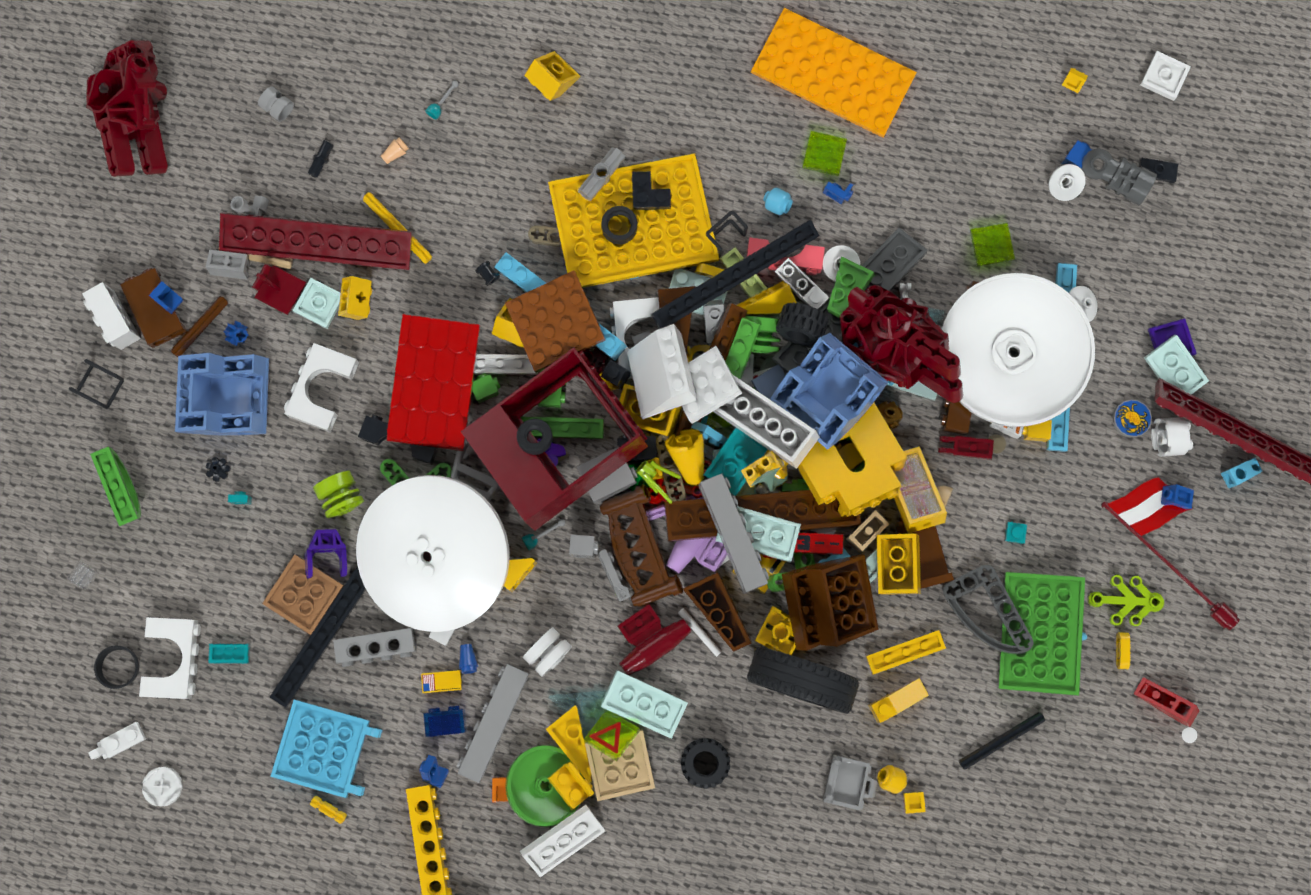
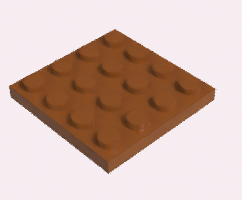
[505,270,606,373]

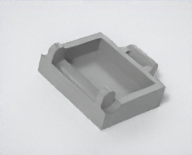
[823,755,878,811]

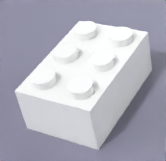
[82,282,141,350]

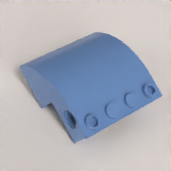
[770,333,888,450]
[175,353,269,435]

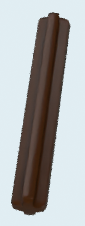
[171,296,228,357]

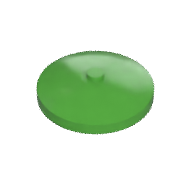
[505,745,584,827]

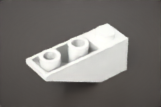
[775,258,829,310]

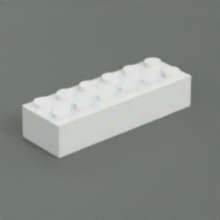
[713,375,820,469]

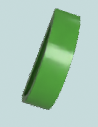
[90,446,141,526]

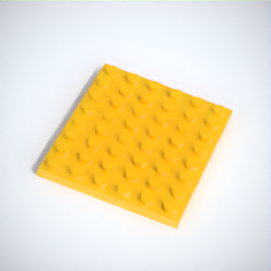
[548,153,719,288]

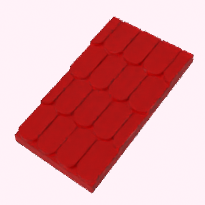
[387,314,480,451]

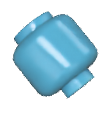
[763,187,793,215]

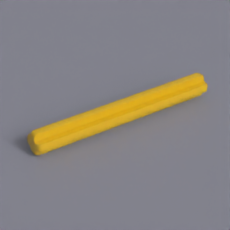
[363,192,432,264]

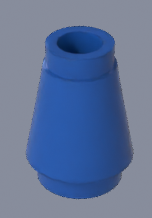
[459,644,478,674]

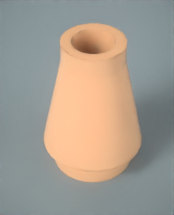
[380,137,409,164]

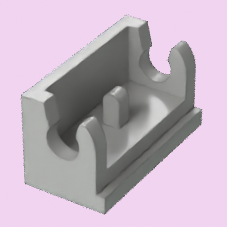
[206,250,250,280]

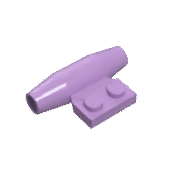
[666,538,727,574]

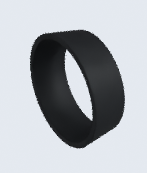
[94,645,139,689]

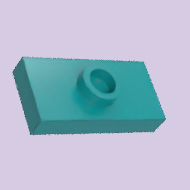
[208,644,250,664]

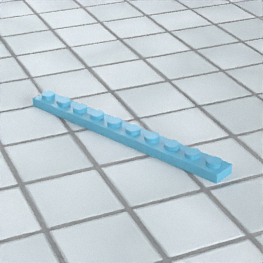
[1047,263,1077,452]

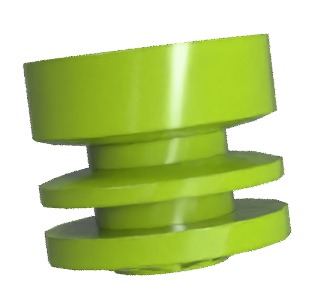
[313,471,364,518]

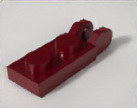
[938,436,994,460]

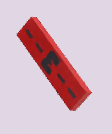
[794,533,843,555]

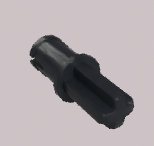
[308,140,334,178]

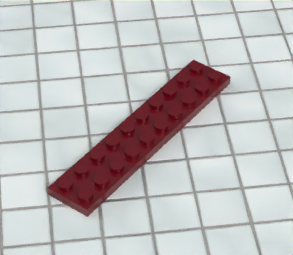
[219,212,412,270]
[1155,378,1311,485]

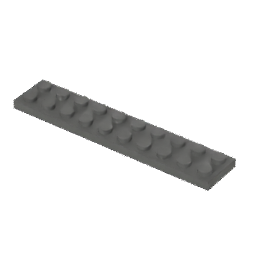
[773,227,928,373]

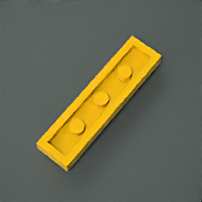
[865,630,946,675]

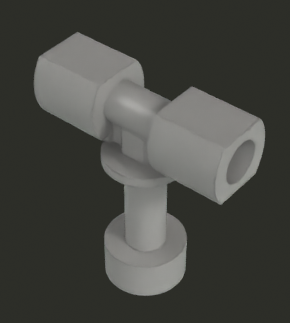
[230,196,269,216]

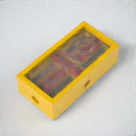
[893,446,947,534]

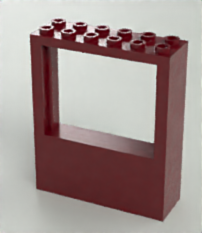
[461,348,648,531]

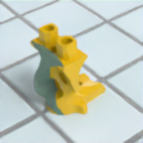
[741,450,788,492]

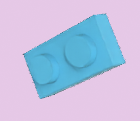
[691,421,728,447]

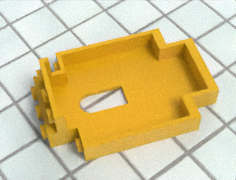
[797,403,907,517]

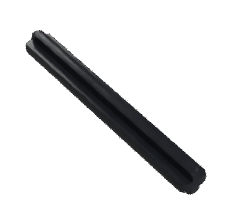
[959,712,1045,769]

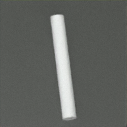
[678,608,722,657]

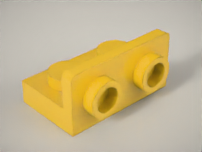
[547,762,594,810]

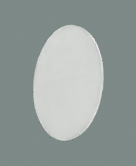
[1182,727,1197,743]

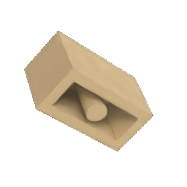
[846,510,889,553]

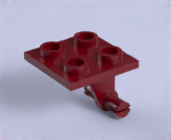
[251,264,306,315]

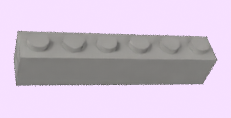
[698,474,769,594]
[456,664,529,783]

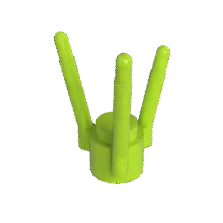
[636,460,681,504]

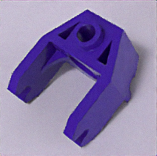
[304,529,347,578]

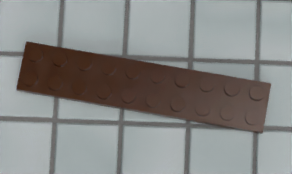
[664,490,861,542]

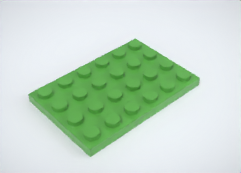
[999,572,1085,696]

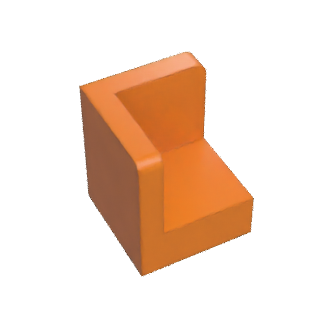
[492,777,508,802]

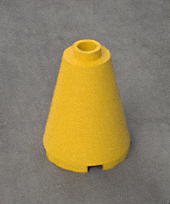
[665,429,704,485]

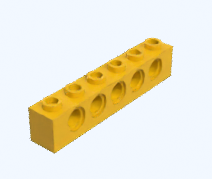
[406,784,452,895]

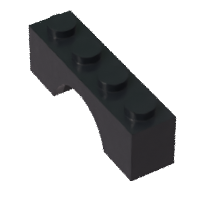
[358,414,438,465]

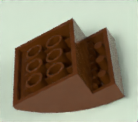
[782,555,879,651]

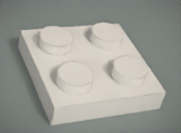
[1140,51,1191,101]

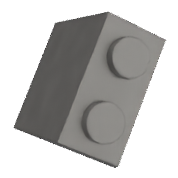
[577,446,638,504]

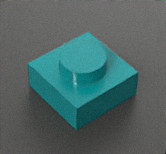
[228,491,252,505]
[1005,522,1027,544]

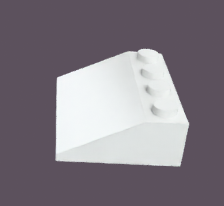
[627,324,697,419]

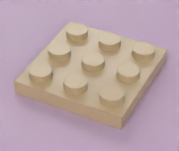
[585,729,655,801]

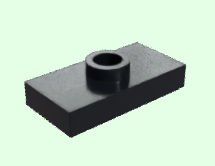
[1139,157,1179,183]

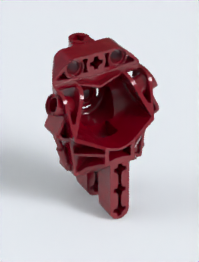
[86,40,168,177]
[840,285,964,403]

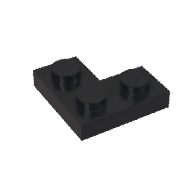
[632,171,671,210]

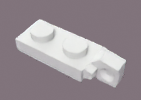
[88,722,146,760]

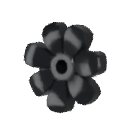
[206,457,231,482]

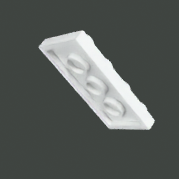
[520,805,605,877]

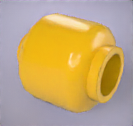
[877,765,907,794]

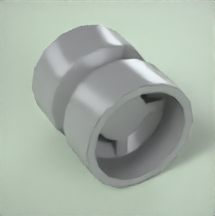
[258,86,294,122]

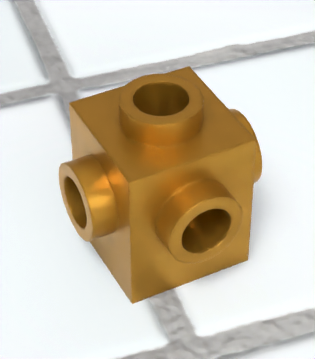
[877,401,903,430]

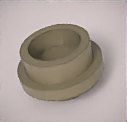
[988,434,1006,454]

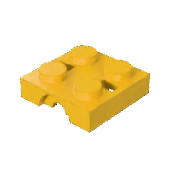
[754,606,796,655]

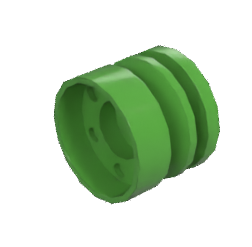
[745,315,780,353]

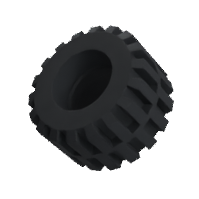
[776,303,829,346]
[680,738,730,789]

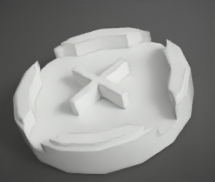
[142,767,183,807]

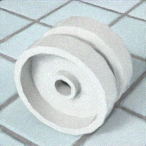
[523,627,572,677]

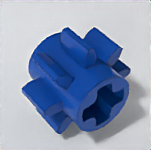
[223,321,249,346]

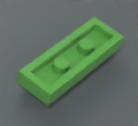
[726,318,762,379]

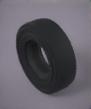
[516,419,553,455]

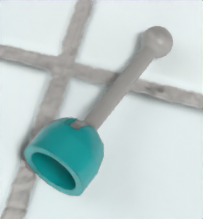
[425,80,459,120]
[522,519,565,551]

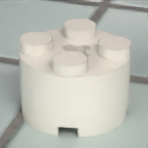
[1151,417,1193,457]

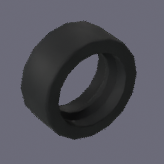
[601,206,638,245]

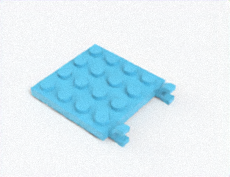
[270,700,382,798]

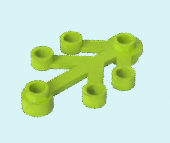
[1087,575,1164,626]

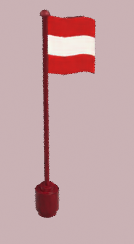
[1101,477,1240,630]

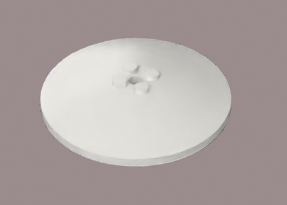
[942,273,1095,427]
[356,475,509,632]

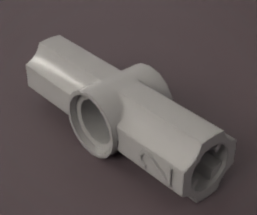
[578,147,625,201]

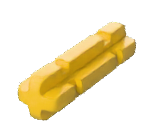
[310,796,347,824]

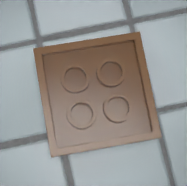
[262,554,344,635]

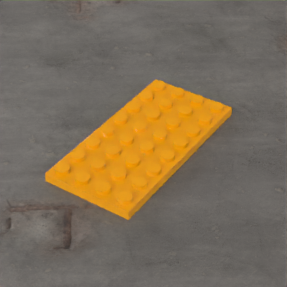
[751,8,917,138]

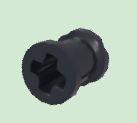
[475,261,500,286]

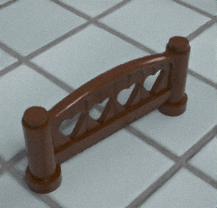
[599,484,683,607]

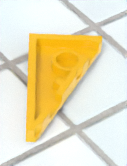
[546,705,592,782]

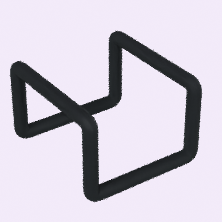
[706,211,748,259]
[69,359,124,409]

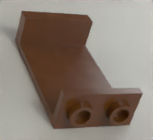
[120,268,187,348]
[895,518,954,589]

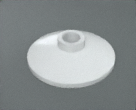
[1048,164,1085,201]
[823,245,860,282]
[1069,286,1097,322]

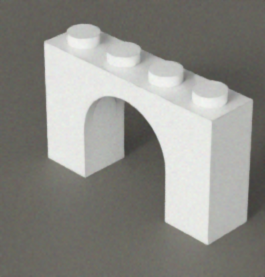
[610,297,659,379]
[284,343,359,433]
[139,617,201,699]

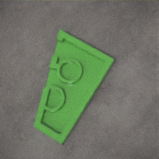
[827,256,875,318]

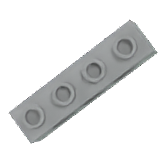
[333,628,417,667]

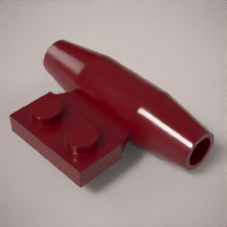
[617,604,692,675]

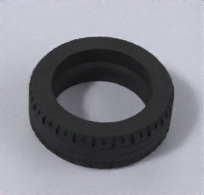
[747,647,859,714]

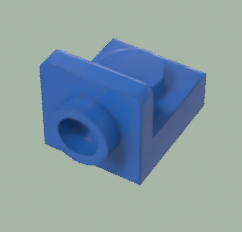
[823,182,854,205]
[1161,484,1194,509]

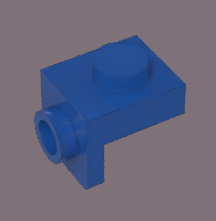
[419,755,449,788]

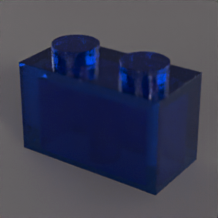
[423,705,467,737]

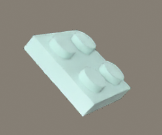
[293,278,341,329]

